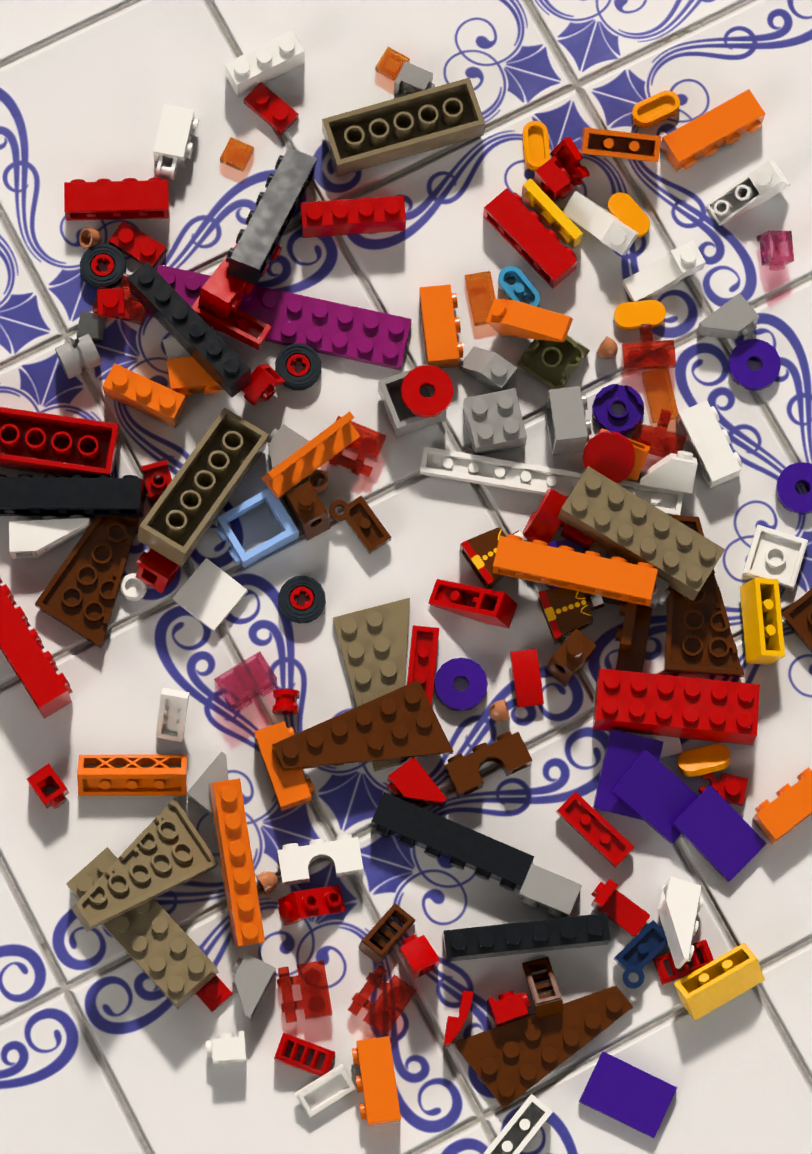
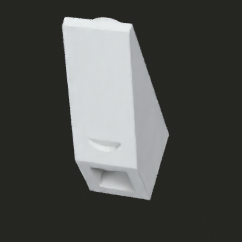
[706,160,790,226]
[9,515,91,559]
[658,876,703,969]

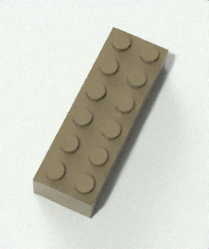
[322,77,485,177]
[137,408,269,567]
[557,466,725,601]
[66,847,219,1009]

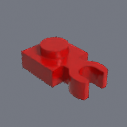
[550,137,590,186]
[698,773,748,806]

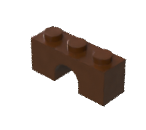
[444,731,533,799]

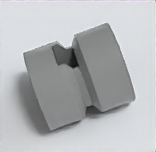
[55,334,102,379]

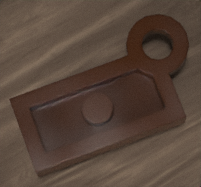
[329,496,392,554]

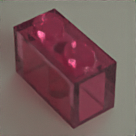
[214,652,277,711]

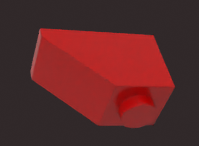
[387,756,447,807]
[399,934,440,980]

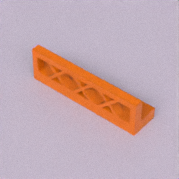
[262,411,361,499]
[77,754,187,796]

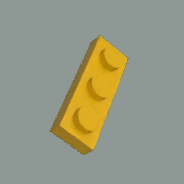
[522,178,583,248]

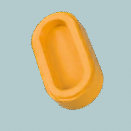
[631,91,680,128]
[522,121,551,172]
[607,192,650,239]
[613,300,666,330]
[677,744,731,777]

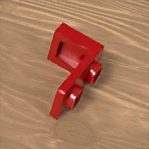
[591,879,650,937]
[278,885,345,926]

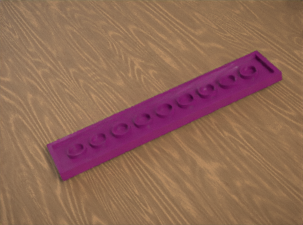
[146,264,412,370]

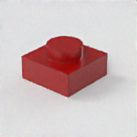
[97,288,125,317]

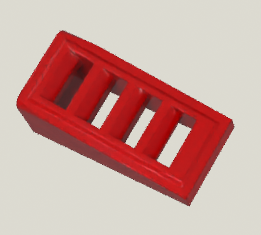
[653,939,714,985]
[274,1033,335,1077]

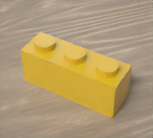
[740,578,785,665]
[674,943,765,1021]

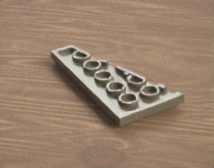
[333,598,410,772]
[72,797,219,932]

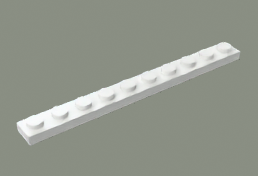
[420,446,684,517]

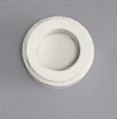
[120,573,147,601]

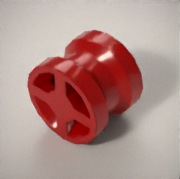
[272,689,300,715]

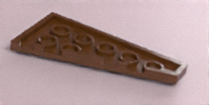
[35,488,147,649]
[664,515,744,677]
[272,680,453,771]
[453,985,633,1110]

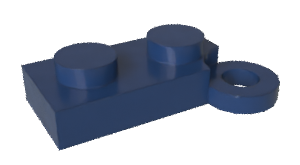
[614,920,668,989]

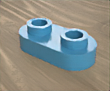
[498,266,540,307]

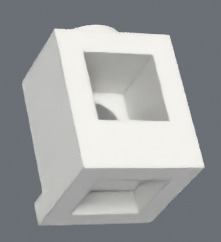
[206,1031,247,1064]

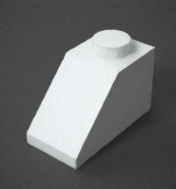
[639,451,698,493]

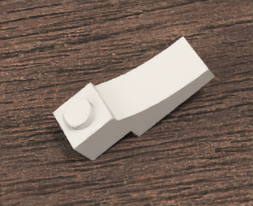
[562,191,639,255]
[622,240,706,302]

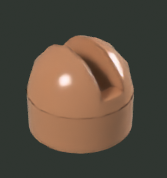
[79,227,102,248]
[596,336,618,359]
[307,470,328,493]
[489,699,510,722]
[256,871,279,895]

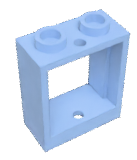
[215,488,299,568]

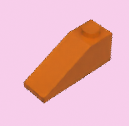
[486,299,573,342]

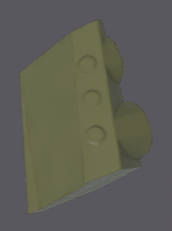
[517,335,590,389]

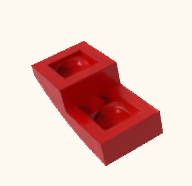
[522,488,567,543]
[510,649,544,707]
[443,990,474,1047]

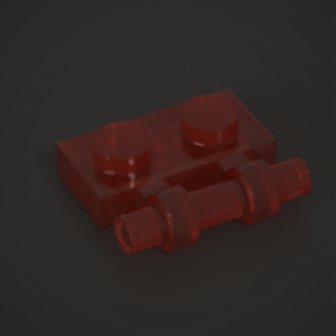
[329,416,386,477]
[277,960,333,1023]
[347,965,417,1037]

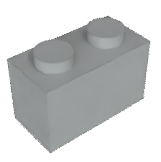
[518,864,582,918]

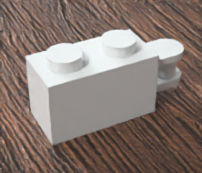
[153,104,199,180]

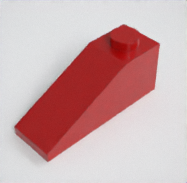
[428,579,518,629]

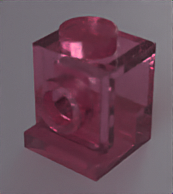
[757,231,794,271]

